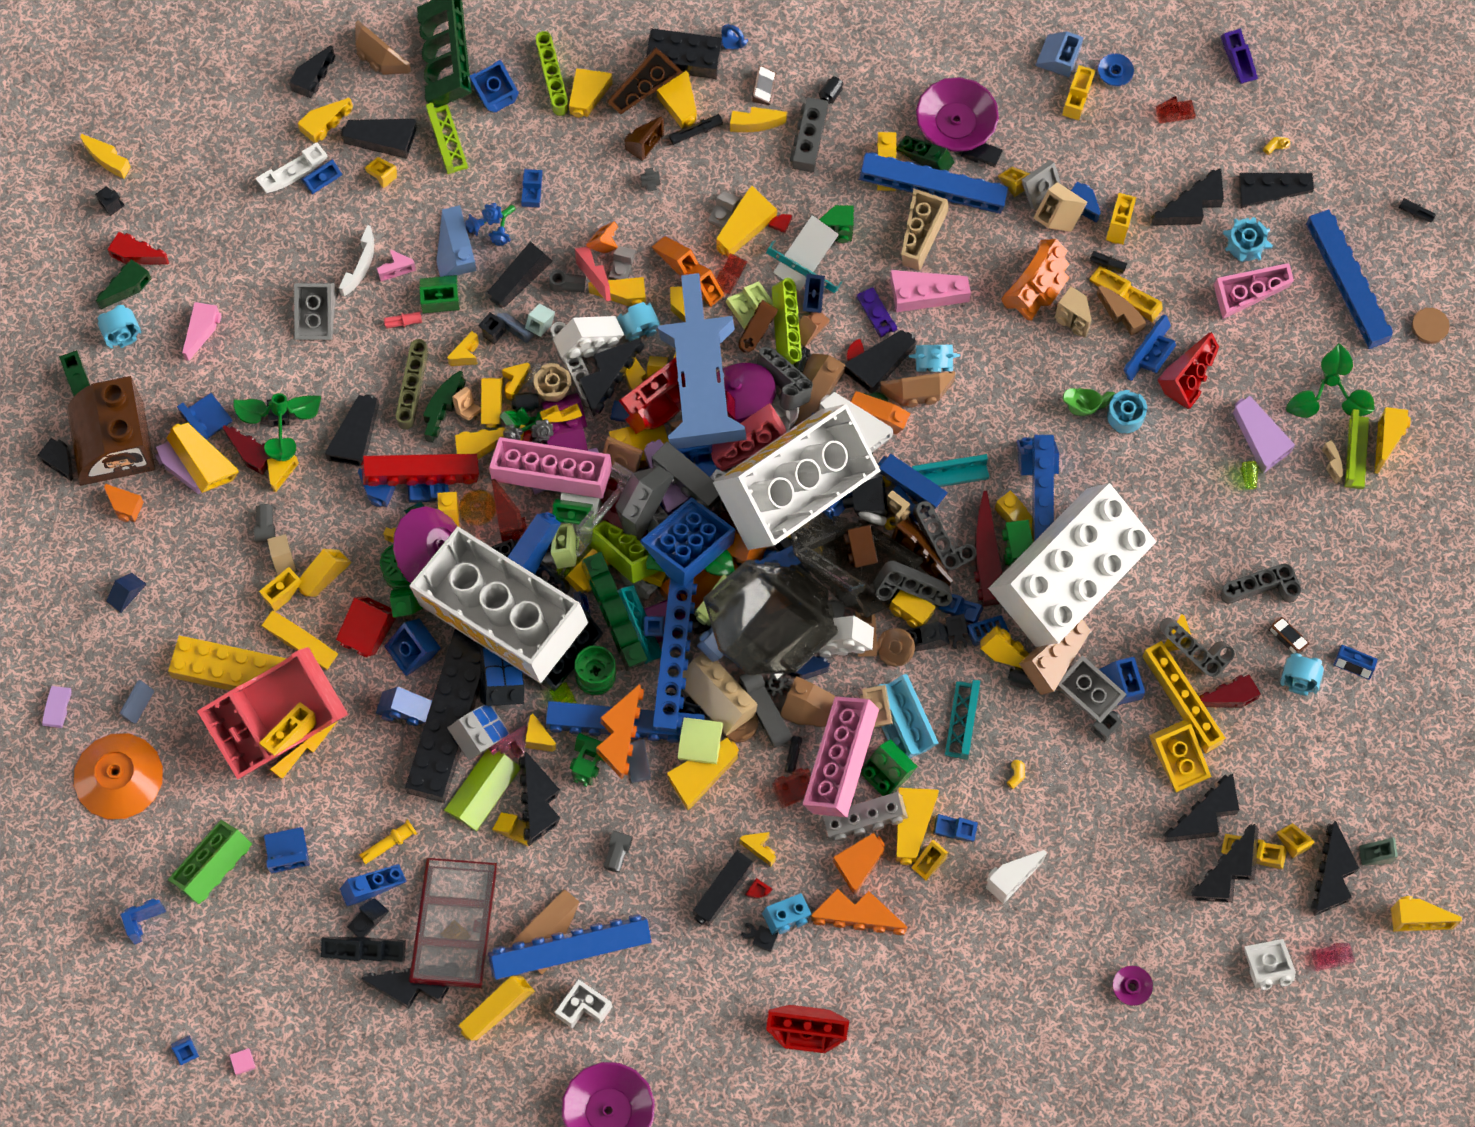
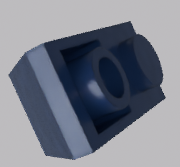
[785,648,830,680]

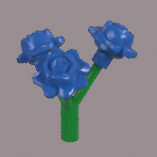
[465,203,516,246]

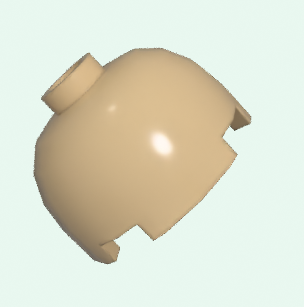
[534,363,571,402]

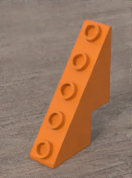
[652,236,725,307]
[596,684,645,779]
[811,888,908,935]

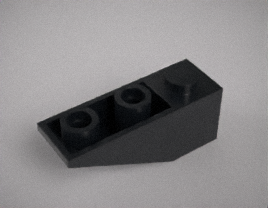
[289,45,335,98]
[890,621,950,652]

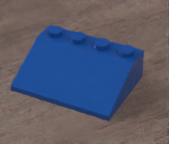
[640,497,736,587]

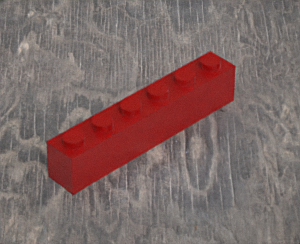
[361,454,479,486]

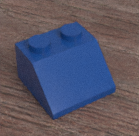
[384,619,441,676]

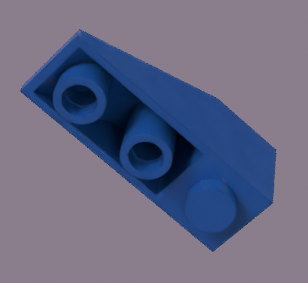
[339,864,407,907]

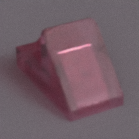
[489,724,528,758]
[1311,943,1355,972]

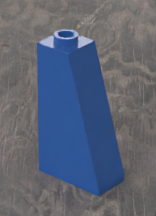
[877,454,948,510]
[508,512,561,575]

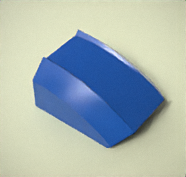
[469,59,519,112]

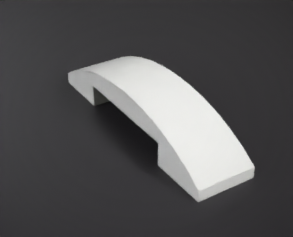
[256,143,328,193]
[339,225,374,297]

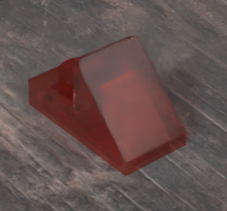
[1156,96,1196,124]

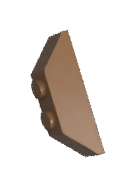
[355,20,411,75]
[880,371,956,408]

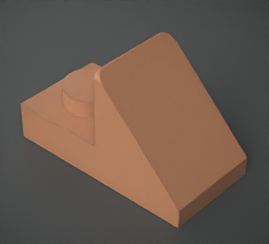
[799,312,830,347]

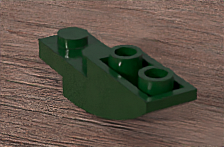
[423,371,466,443]

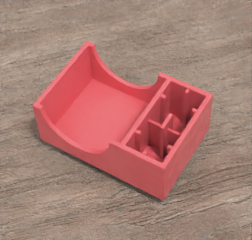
[197,647,349,780]

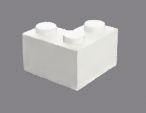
[555,979,612,1028]

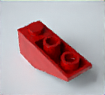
[107,232,169,265]

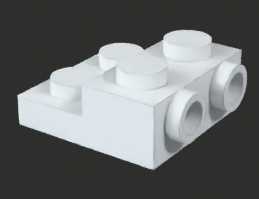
[1244,939,1296,990]

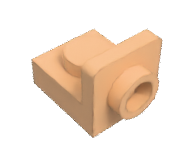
[452,387,481,420]

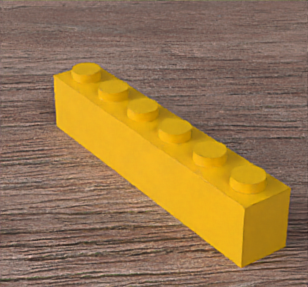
[1142,641,1225,754]

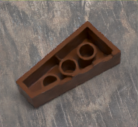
[607,46,683,114]

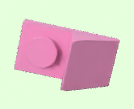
[377,250,416,282]

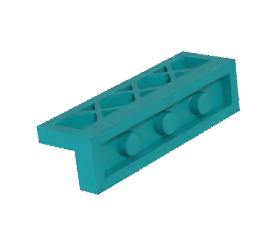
[912,454,989,487]
[617,585,662,664]
[945,680,981,760]

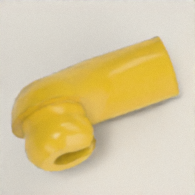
[1263,137,1290,155]
[1006,760,1025,789]

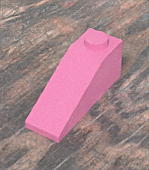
[182,302,221,361]

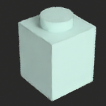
[525,303,555,337]

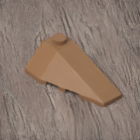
[793,353,845,426]
[780,676,836,727]
[511,889,580,975]

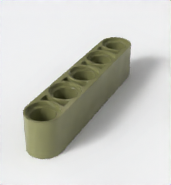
[396,339,428,430]

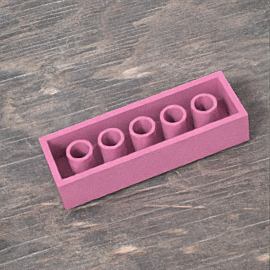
[489,437,612,499]
[802,697,879,817]

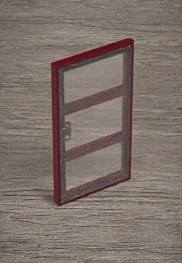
[409,858,497,989]

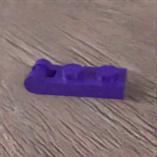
[856,287,897,338]

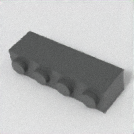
[652,441,721,510]

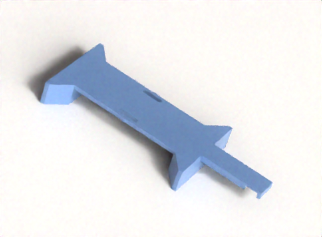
[658,273,747,449]

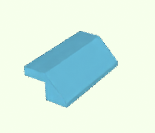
[878,674,938,758]

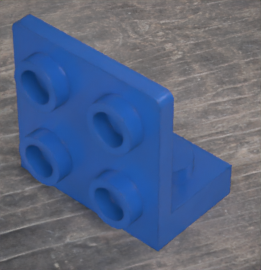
[177,393,233,440]
[264,827,310,874]
[120,899,166,944]

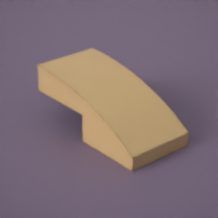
[1322,440,1343,484]

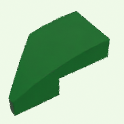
[500,407,536,428]

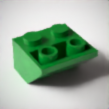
[819,205,854,243]
[419,275,460,314]
[860,739,918,796]

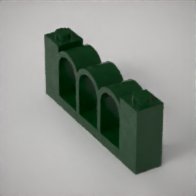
[417,0,472,108]
[581,552,647,671]

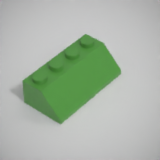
[168,820,252,904]

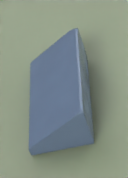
[497,313,535,343]
[120,680,154,724]
[627,739,651,783]

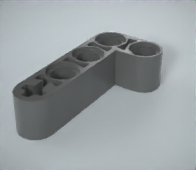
[757,347,813,410]
[913,501,976,571]
[873,561,952,606]
[1220,563,1301,604]
[1159,618,1235,677]
[739,668,792,748]

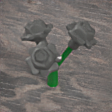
[503,412,554,444]

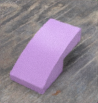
[42,686,72,728]

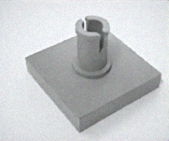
[1022,160,1061,210]

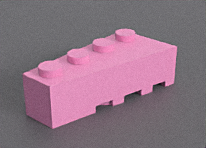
[1214,263,1294,319]
[890,270,971,312]

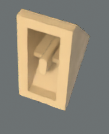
[267,534,296,575]

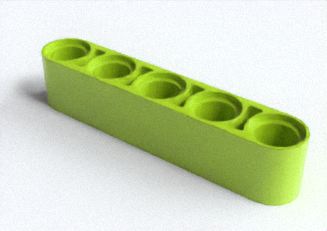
[536,31,568,116]
[772,278,802,364]

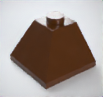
[624,116,664,161]

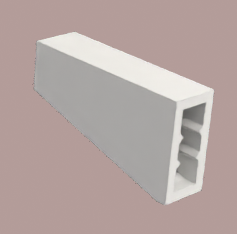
[819,392,893,453]

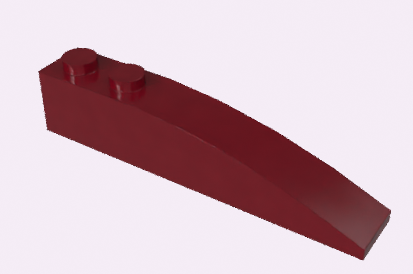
[973,491,1002,607]

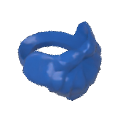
[721,24,748,50]

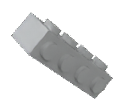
[823,792,908,842]

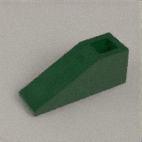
[896,135,955,171]
[96,259,152,309]
[59,350,90,396]

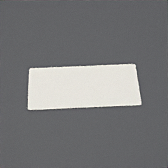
[774,215,838,291]

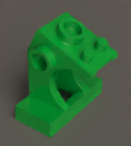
[570,733,605,787]

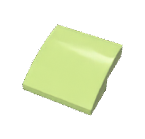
[726,281,773,330]
[678,717,723,764]

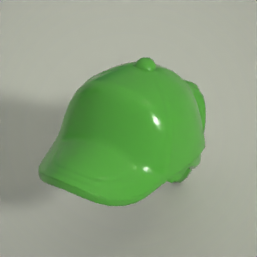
[1062,388,1116,416]

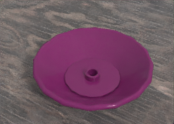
[916,77,999,152]
[393,506,457,583]
[561,1062,655,1127]

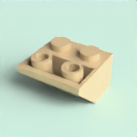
[1034,182,1088,232]
[1055,286,1092,338]

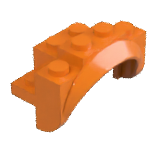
[1001,239,1069,320]

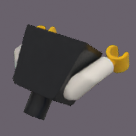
[843,474,896,530]

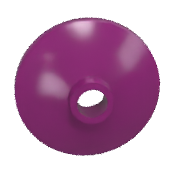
[1113,966,1153,1006]

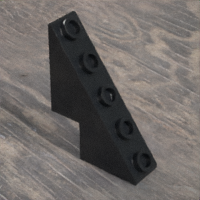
[1151,168,1224,226]
[579,337,645,416]
[519,752,560,846]
[1163,774,1239,842]
[1311,821,1360,916]
[1191,824,1259,903]
[361,963,460,1009]

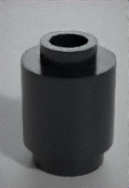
[819,76,844,104]
[511,392,539,412]
[1007,667,1034,690]

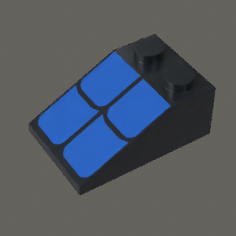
[480,645,524,706]

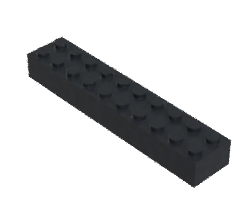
[405,629,480,803]

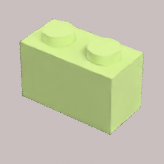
[551,523,578,569]

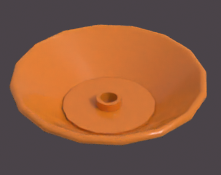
[73,733,163,819]

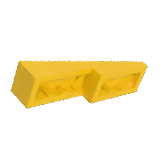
[1089,266,1163,322]
[270,721,338,780]

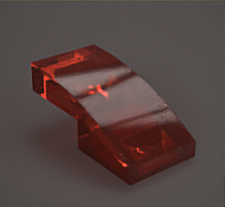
[716,253,748,295]

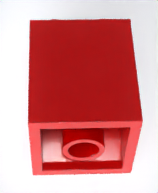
[336,596,397,658]

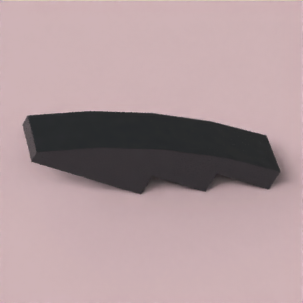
[321,937,406,962]

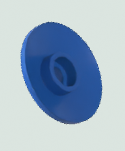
[1098,53,1134,86]

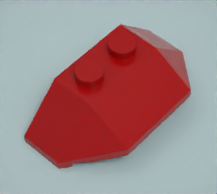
[766,1005,849,1053]

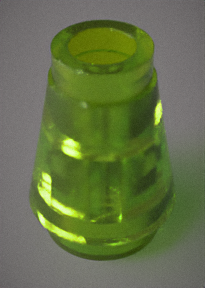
[1240,461,1259,490]

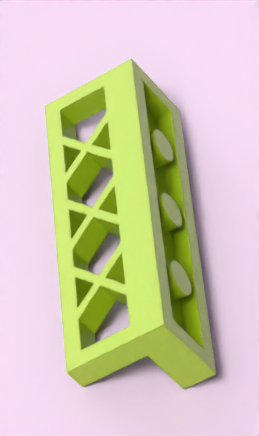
[426,102,468,174]
[1344,409,1369,489]

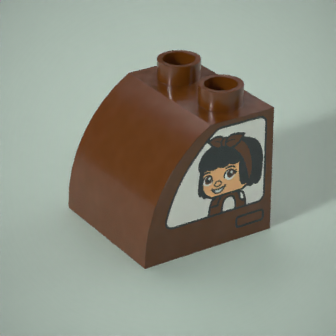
[67,376,155,486]

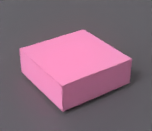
[230,1048,256,1075]

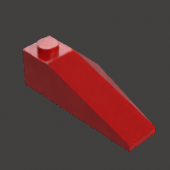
[1158,332,1219,409]

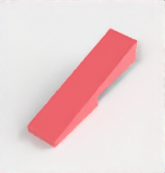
[575,247,611,301]

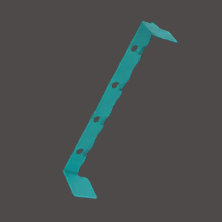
[766,240,843,293]

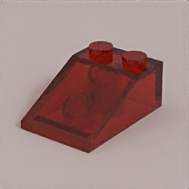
[491,479,527,542]

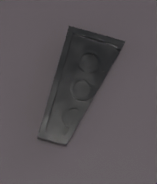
[1239,173,1314,208]

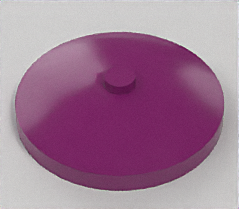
[716,363,776,423]

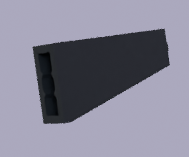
[341,119,418,159]
[487,241,553,307]
[845,330,916,394]
[325,395,379,466]
[693,850,753,926]

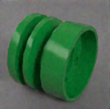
[380,544,411,589]
[575,646,616,696]

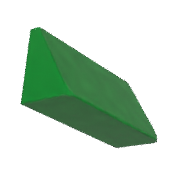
[552,499,593,526]

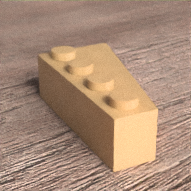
[901,189,949,271]

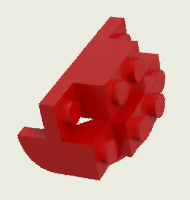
[619,357,686,434]

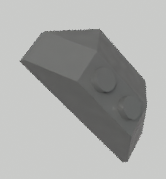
[615,466,674,541]

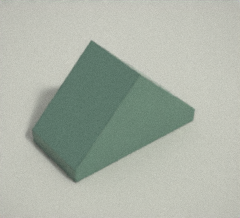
[1359,837,1398,866]

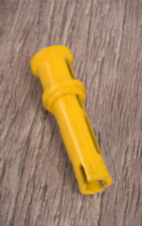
[359,819,417,865]

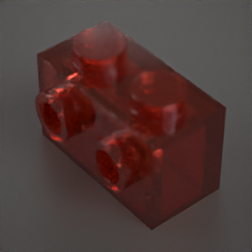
[772,768,811,809]

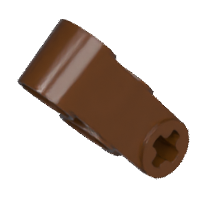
[738,300,778,352]

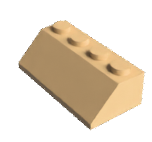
[682,653,758,736]

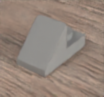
[708,191,740,228]
[609,246,636,280]

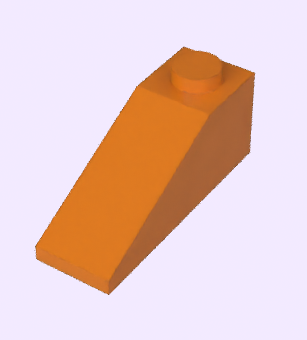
[850,391,911,434]

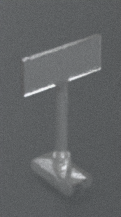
[576,462,633,556]

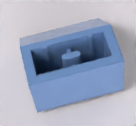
[1036,31,1084,78]

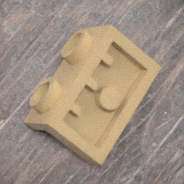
[887,490,911,526]
[860,685,893,729]

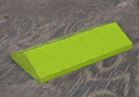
[444,747,521,832]

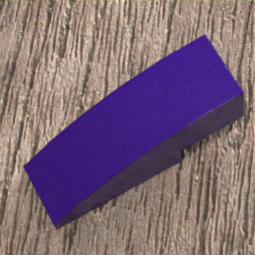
[1220,28,1258,84]

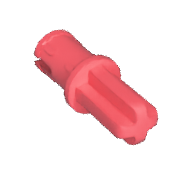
[384,311,422,328]

